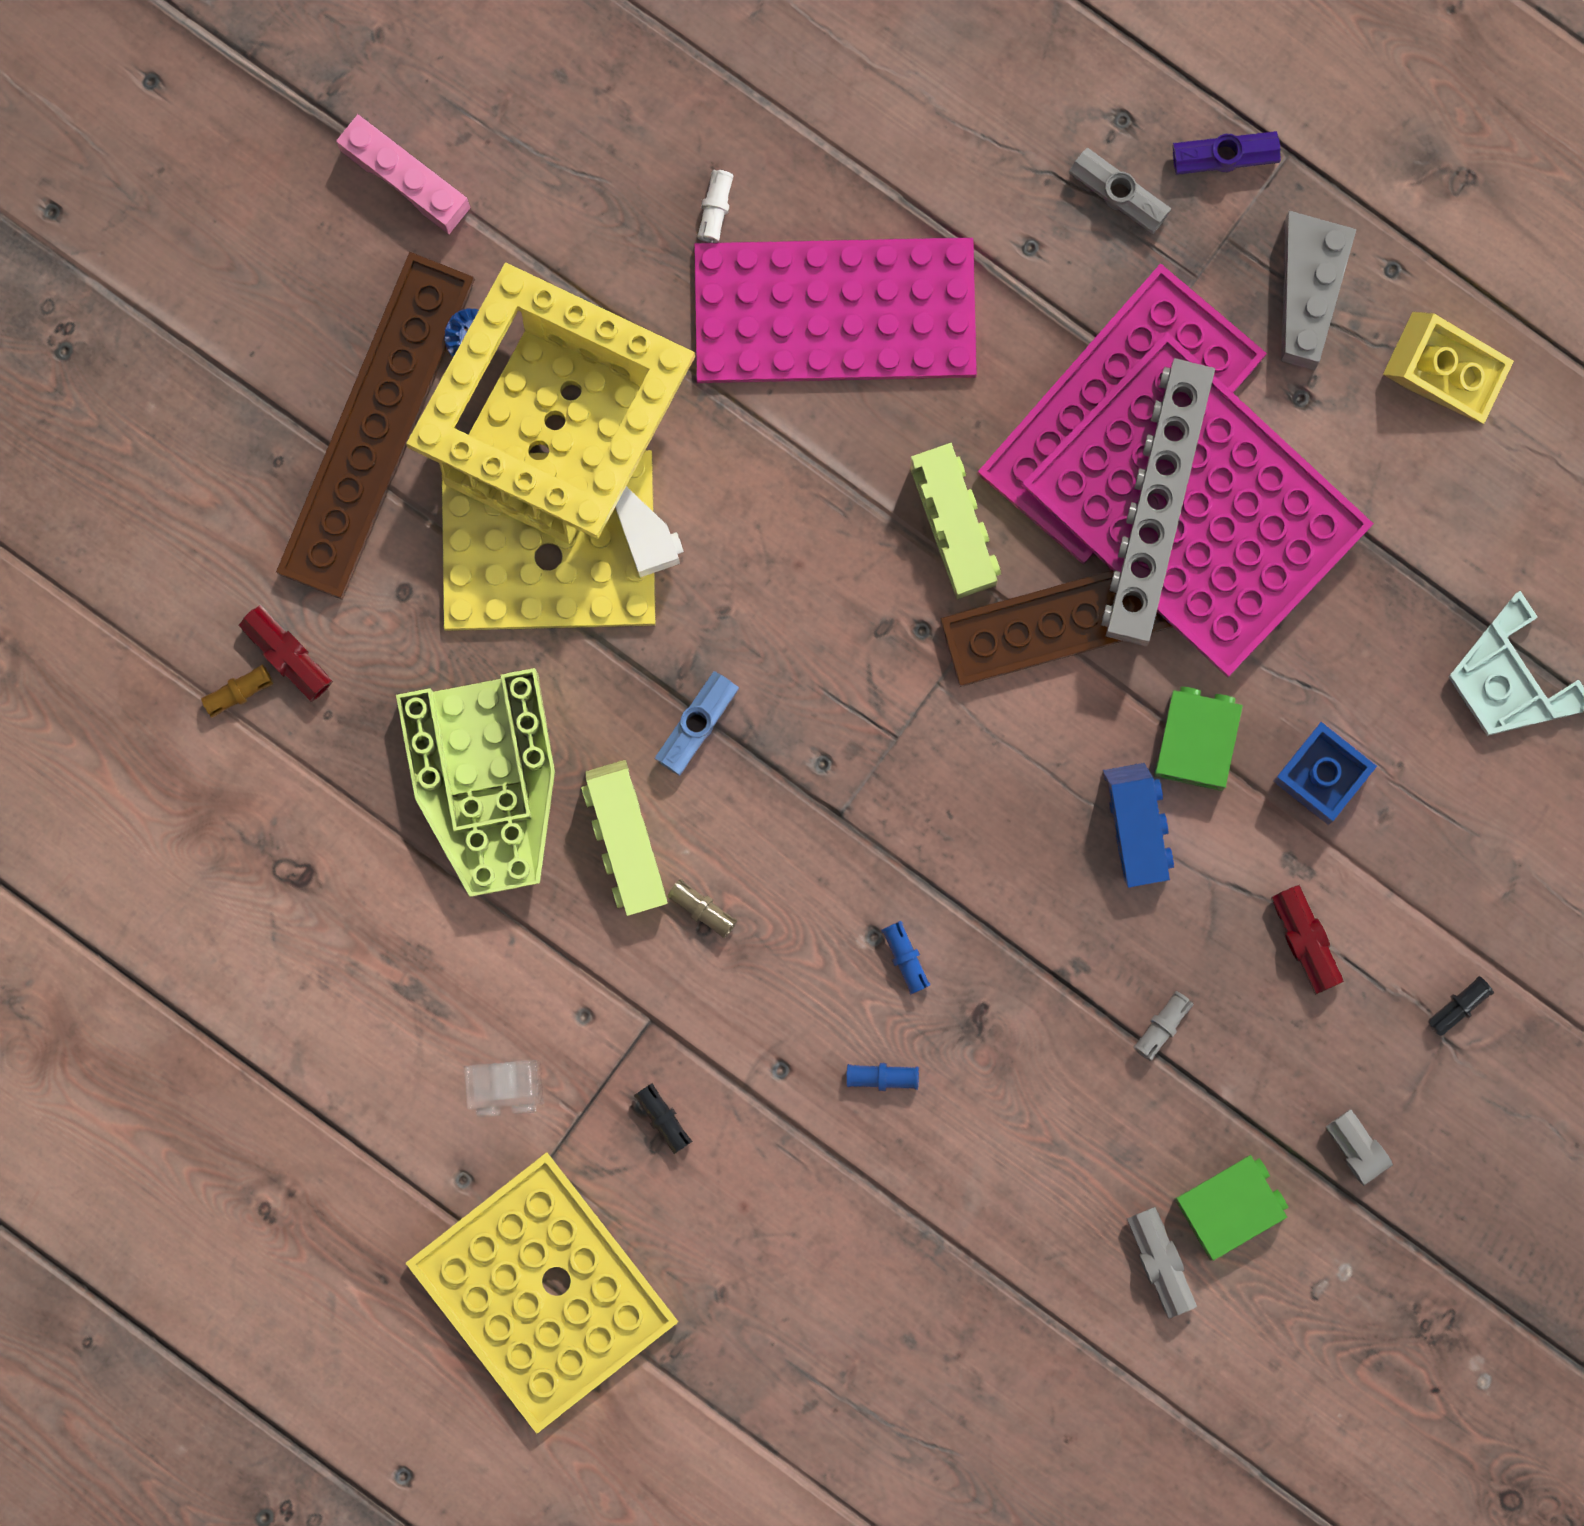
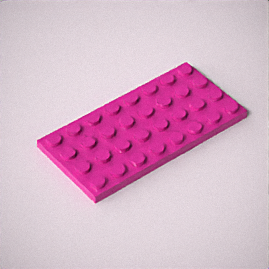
[695,238,977,383]
[977,263,1267,565]

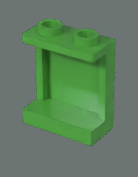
[1154,687,1243,791]
[1174,1155,1288,1261]

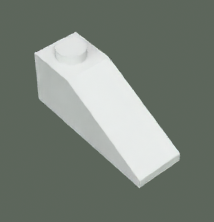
[615,486,684,577]

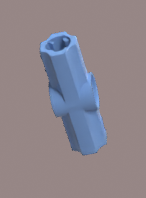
[654,671,739,776]

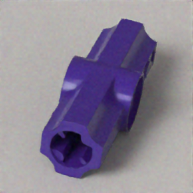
[1172,131,1281,175]

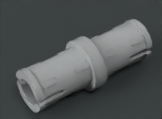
[1133,991,1194,1061]

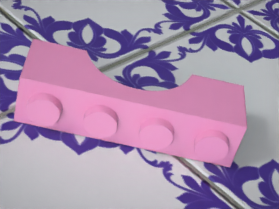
[336,114,470,234]

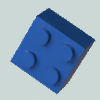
[1273,722,1377,825]

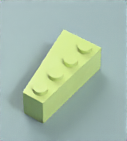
[910,443,1001,599]
[581,760,668,916]

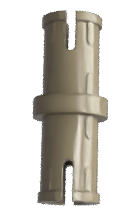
[667,879,737,939]

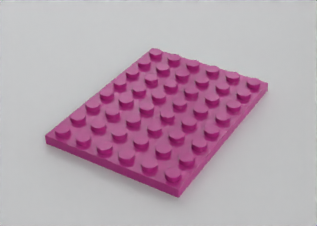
[1022,332,1374,678]

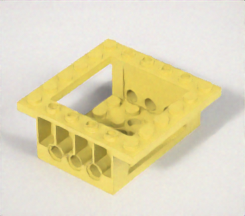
[406,262,695,545]

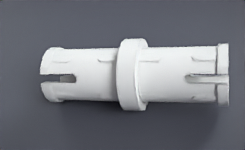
[697,170,734,243]

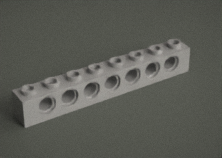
[1101,358,1215,646]

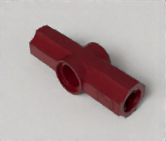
[239,605,333,702]
[1271,885,1344,995]

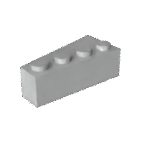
[1281,211,1357,370]

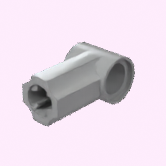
[1325,1109,1393,1186]

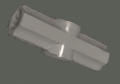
[1069,148,1171,234]
[1127,1207,1197,1319]

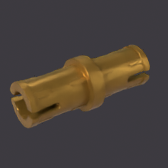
[201,664,274,718]

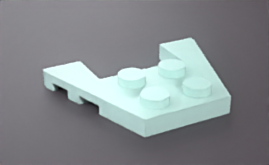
[1448,591,1584,736]

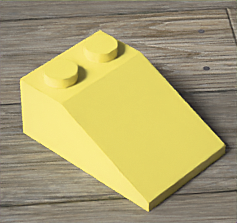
[1383,312,1514,424]

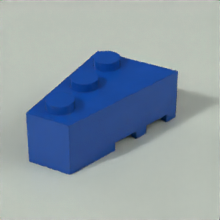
[1103,763,1174,888]

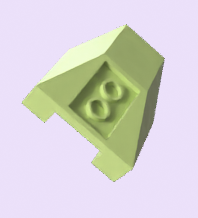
[396,668,555,897]

